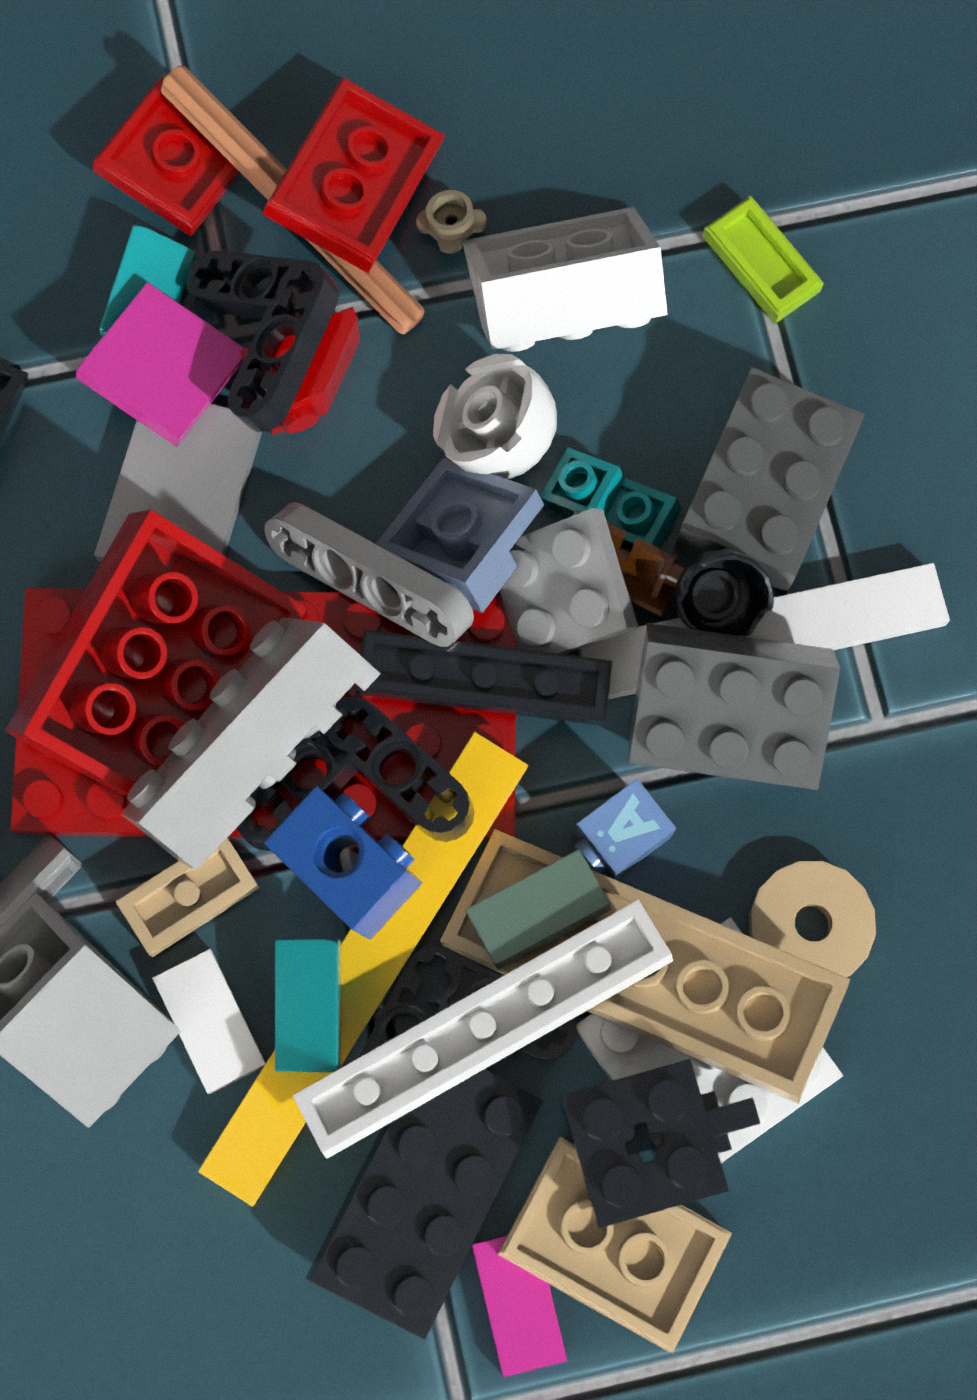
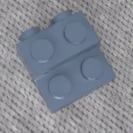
[376,458,544,613]

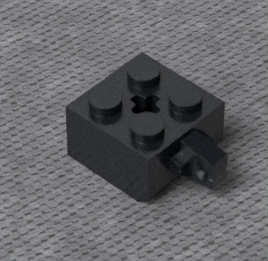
[561,1059,761,1228]

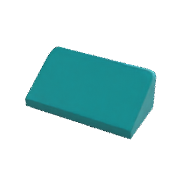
[100,225,197,337]
[275,939,341,1072]

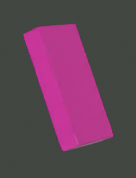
[472,1235,567,1377]

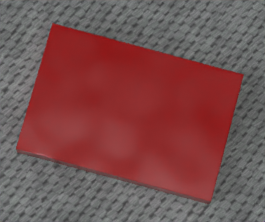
[262,77,445,274]

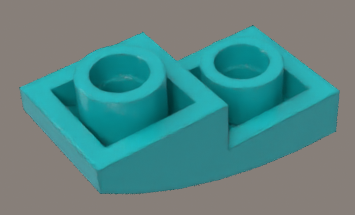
[540,447,682,549]

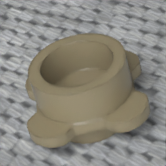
[416,190,487,254]

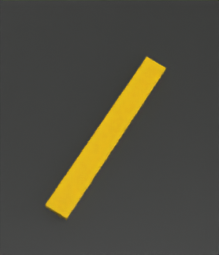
[198,732,529,1207]

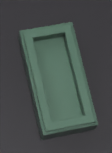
[466,849,611,970]

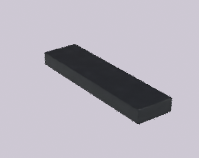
[355,630,613,726]

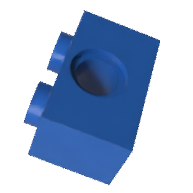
[264,786,422,940]

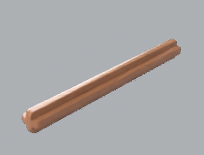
[161,65,425,334]

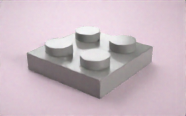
[500,508,638,655]

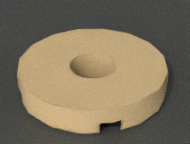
[748,861,876,977]

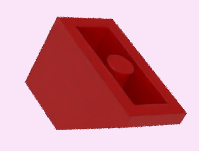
[240,307,360,435]

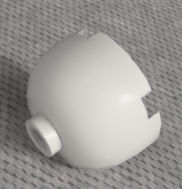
[433,354,557,479]

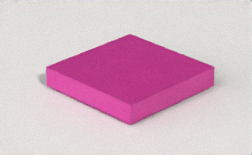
[76,282,245,447]

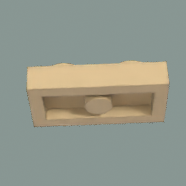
[115,838,259,957]

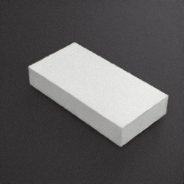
[153,949,266,1094]

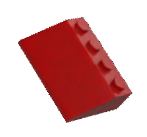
[5,509,307,797]

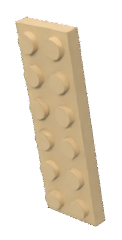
[440,829,850,1104]

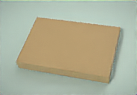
[497,1137,732,1353]

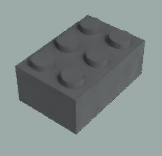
[674,367,865,595]
[628,623,840,790]

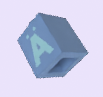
[573,779,676,880]

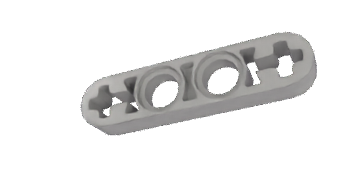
[264,502,474,647]

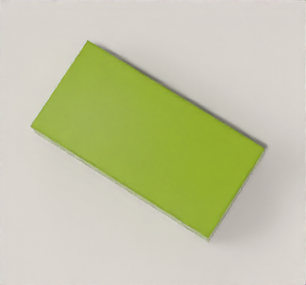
[702,195,824,324]

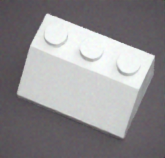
[463,207,668,352]

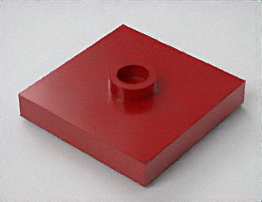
[93,77,240,236]

